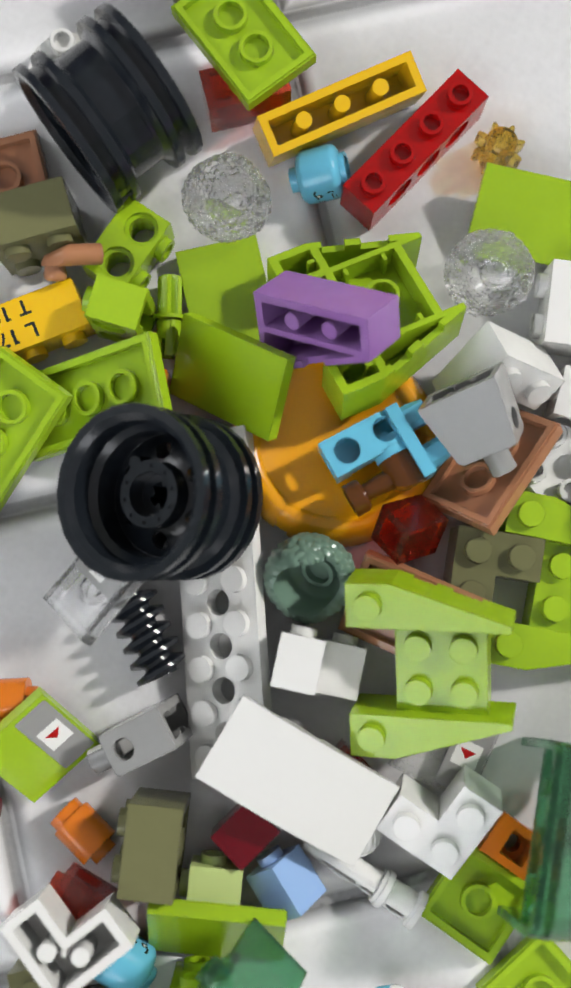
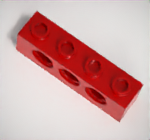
[340,69,489,231]

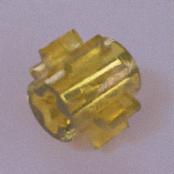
[471,122,525,175]

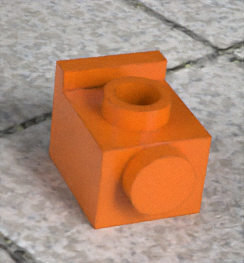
[477,809,549,881]

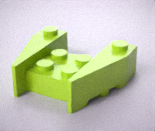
[267,232,467,420]
[491,491,571,670]
[344,568,516,759]

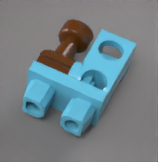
[318,399,451,517]

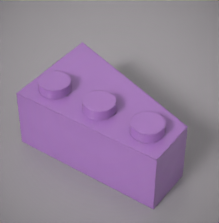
[253,270,400,368]

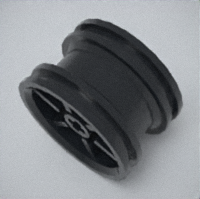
[12,3,203,213]
[57,403,263,582]

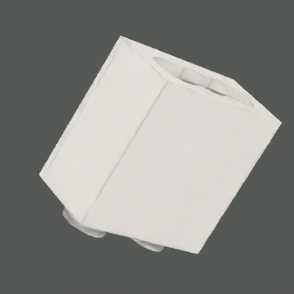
[529,259,571,357]

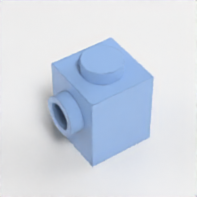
[245,844,327,921]

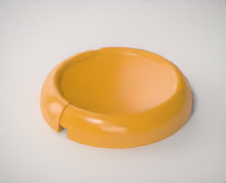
[233,362,436,547]

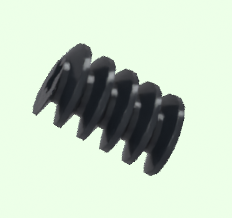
[105,589,185,687]

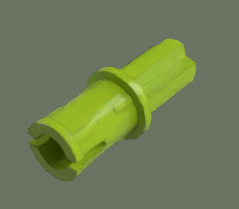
[153,274,184,359]

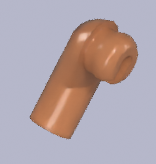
[41,243,104,281]

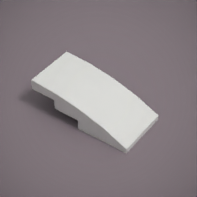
[195,694,400,867]

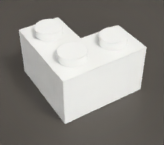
[432,321,565,410]
[270,623,367,701]
[376,764,503,880]
[0,883,140,988]

